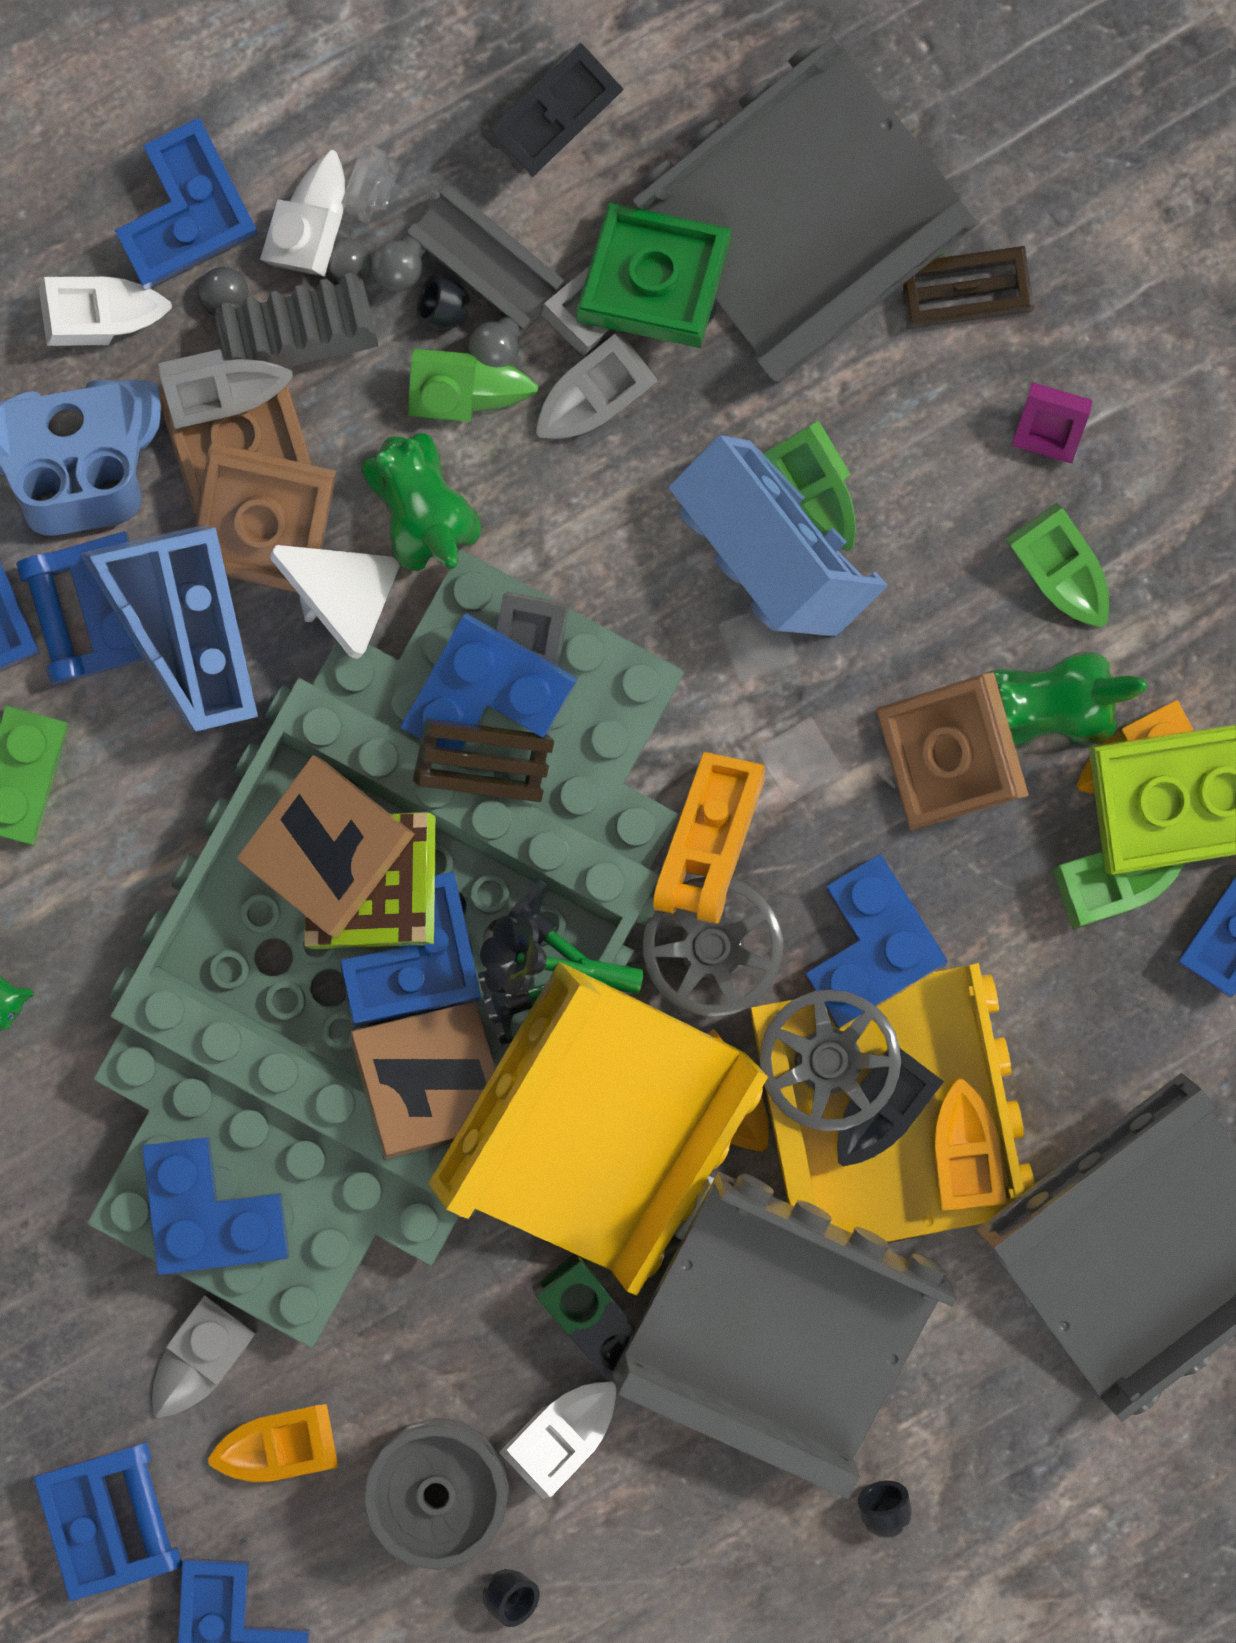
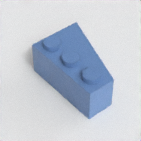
[668,435,888,636]
[79,525,258,732]

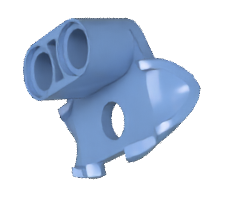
[0,380,161,536]

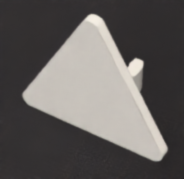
[270,545,400,659]

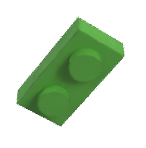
[0,705,70,846]

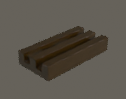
[902,246,1034,329]
[413,718,554,802]

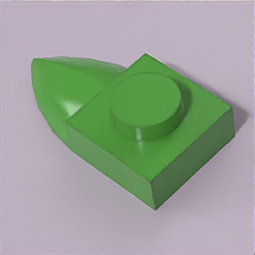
[408,348,538,422]
[763,420,856,551]
[1005,502,1109,627]
[1052,852,1185,930]

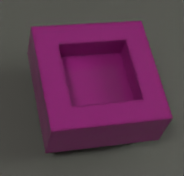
[1011,382,1093,464]

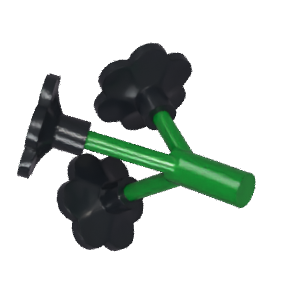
[478,880,643,1045]

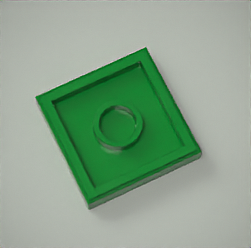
[576,203,732,348]

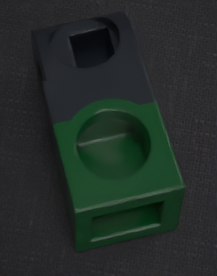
[532,1254,635,1382]

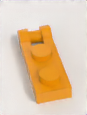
[653,752,765,924]

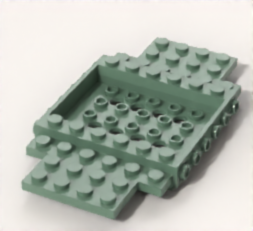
[87,549,685,1349]

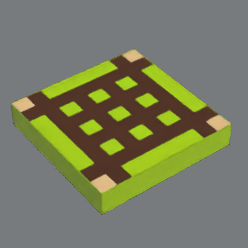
[304,812,436,949]

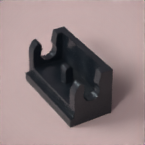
[481,42,624,178]

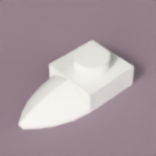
[260,150,345,277]
[39,277,172,346]
[499,1381,616,1499]

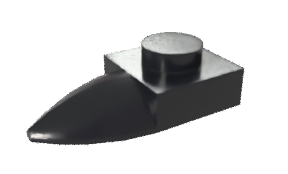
[837,1048,944,1167]

